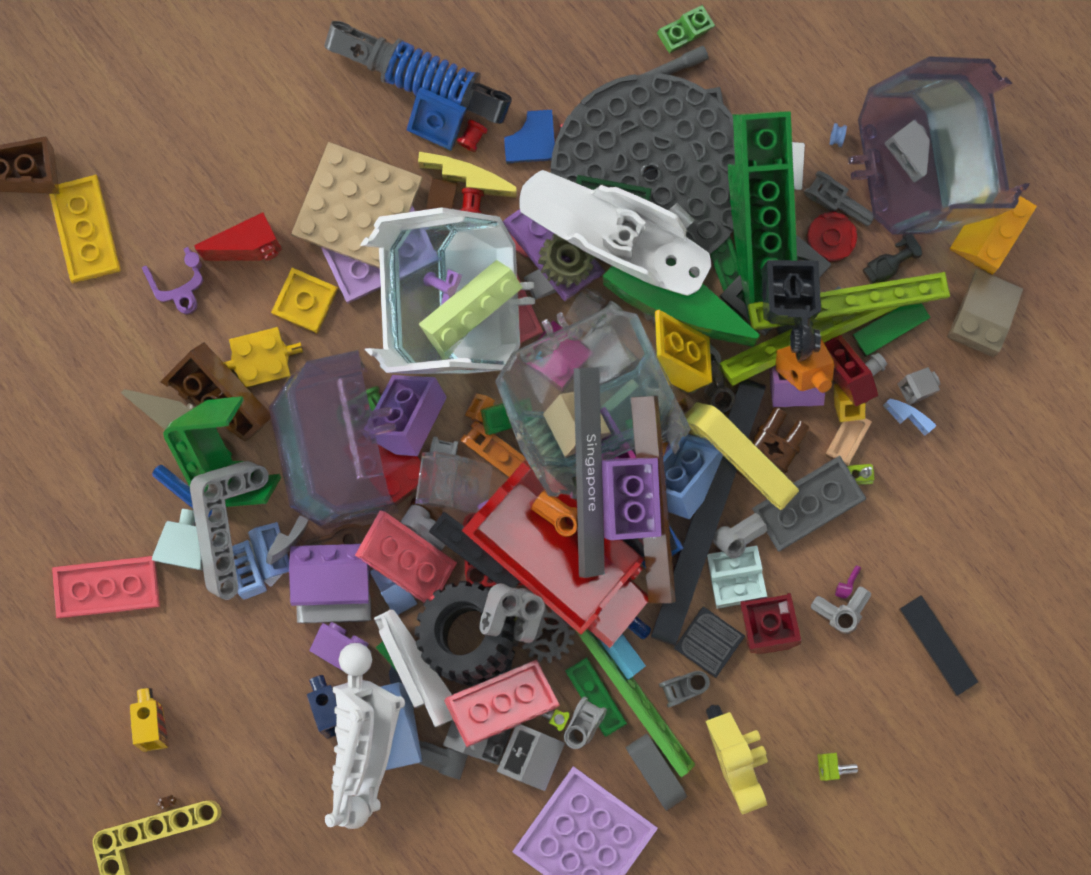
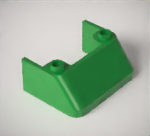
[163,396,282,507]

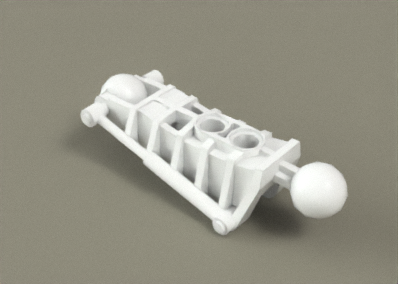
[325,643,405,829]

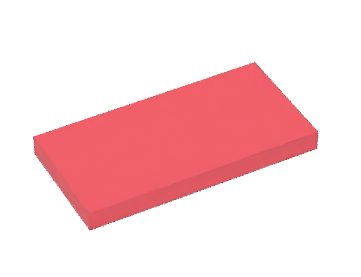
[355,510,457,603]
[52,556,160,619]
[444,659,560,747]

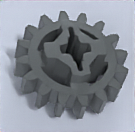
[522,607,575,663]

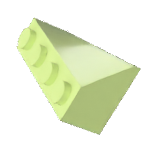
[419,260,523,360]

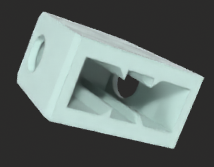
[152,509,203,571]

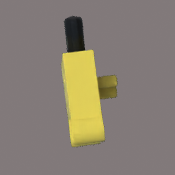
[706,705,768,815]

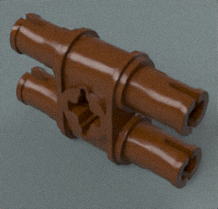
[736,407,810,480]

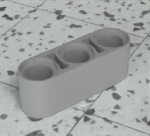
[297,595,371,623]

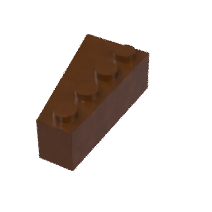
[0,136,60,194]

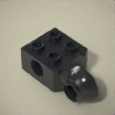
[761,260,821,362]

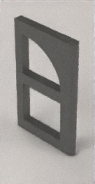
[719,235,831,336]

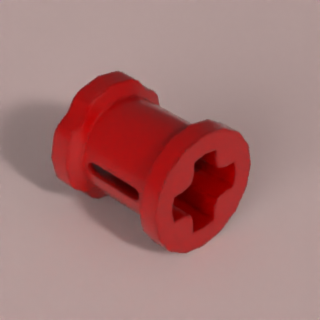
[457,119,488,152]
[460,188,484,214]

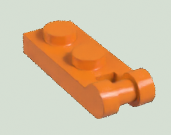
[460,420,526,477]

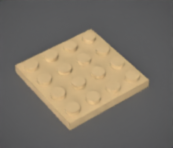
[291,142,423,269]

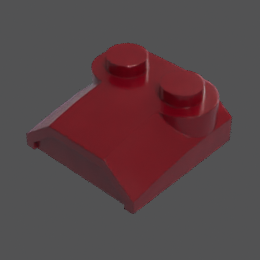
[740,593,802,654]

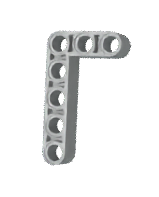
[190,461,268,600]

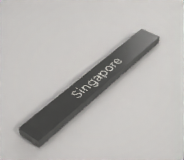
[573,367,605,578]

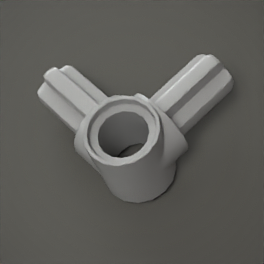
[811,587,871,634]

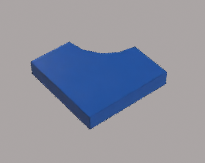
[504,110,555,164]

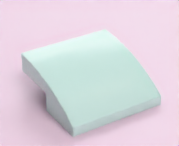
[707,546,767,609]

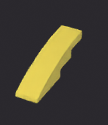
[418,152,517,198]

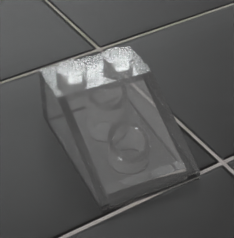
[415,451,492,513]

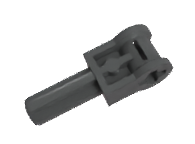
[804,171,875,226]

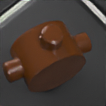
[157,795,176,809]

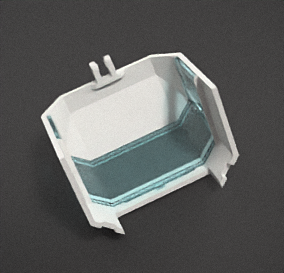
[360,208,535,374]

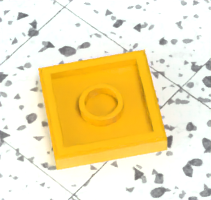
[271,267,338,334]

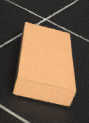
[825,418,872,466]

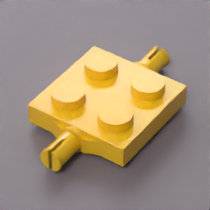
[223,327,303,388]

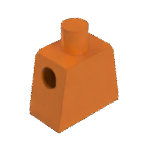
[775,339,834,393]

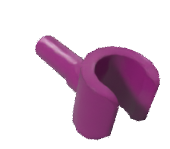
[835,565,861,599]

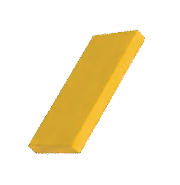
[49,175,121,284]

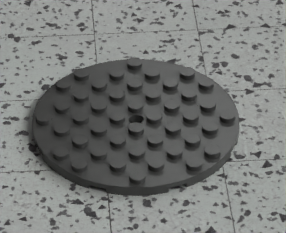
[550,73,735,265]

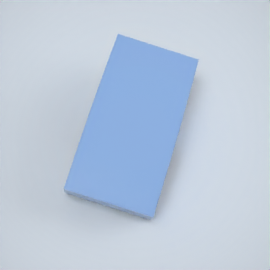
[883,398,936,436]

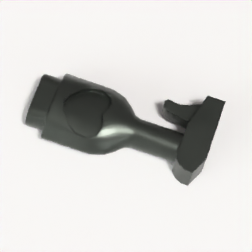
[863,230,922,284]

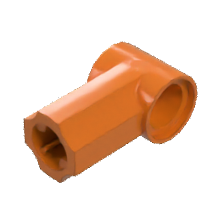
[531,490,578,536]

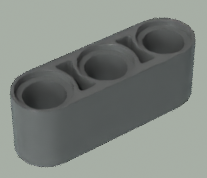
[625,733,688,811]

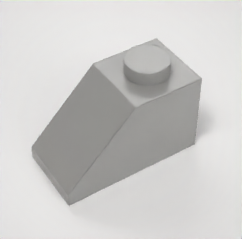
[884,120,930,183]
[897,367,940,406]

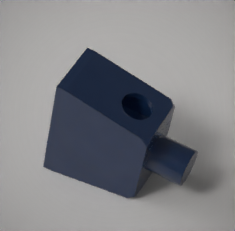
[307,675,337,739]

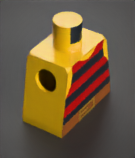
[130,688,169,752]

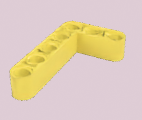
[679,402,799,510]
[93,800,221,875]

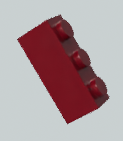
[824,335,879,407]

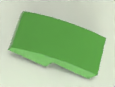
[657,5,715,54]

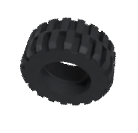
[415,581,518,685]

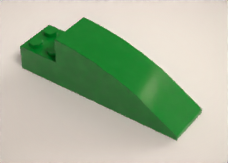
[727,111,797,321]
[603,258,760,347]

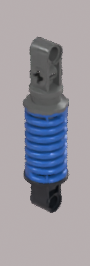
[324,21,512,124]

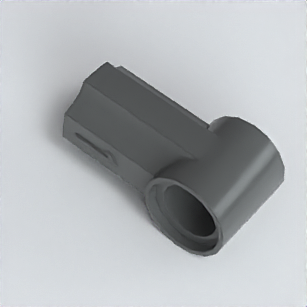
[418,741,468,780]

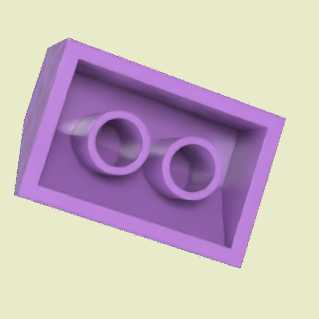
[362,375,447,456]
[602,458,661,540]
[289,544,370,606]

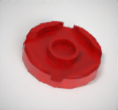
[806,212,858,263]

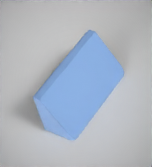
[248,522,290,580]

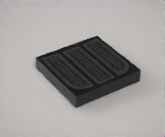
[673,606,745,678]

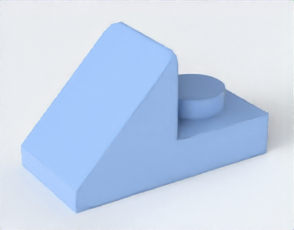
[370,569,417,615]

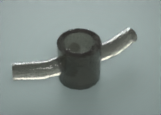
[704,358,736,416]

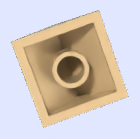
[543,392,611,458]

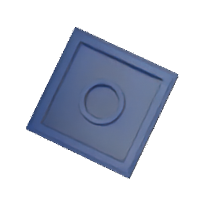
[406,87,466,151]

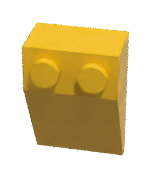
[655,310,712,393]

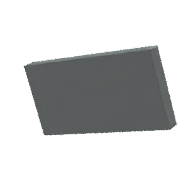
[752,455,866,552]

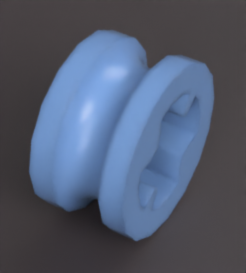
[829,123,847,148]

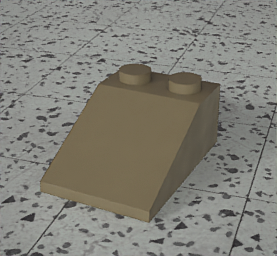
[947,269,1023,357]
[121,389,195,429]

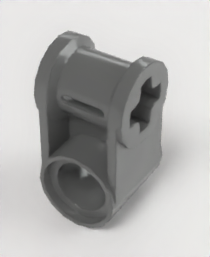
[658,671,710,708]

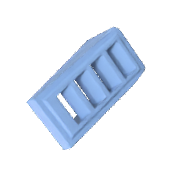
[232,540,267,600]

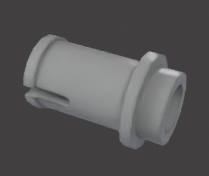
[865,353,887,376]

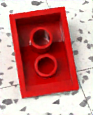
[194,212,282,261]
[347,435,433,509]

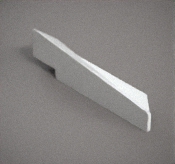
[374,610,453,727]

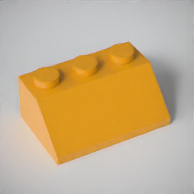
[949,186,1037,275]

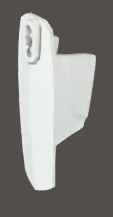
[520,170,711,296]

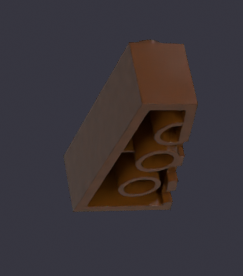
[160,342,273,442]

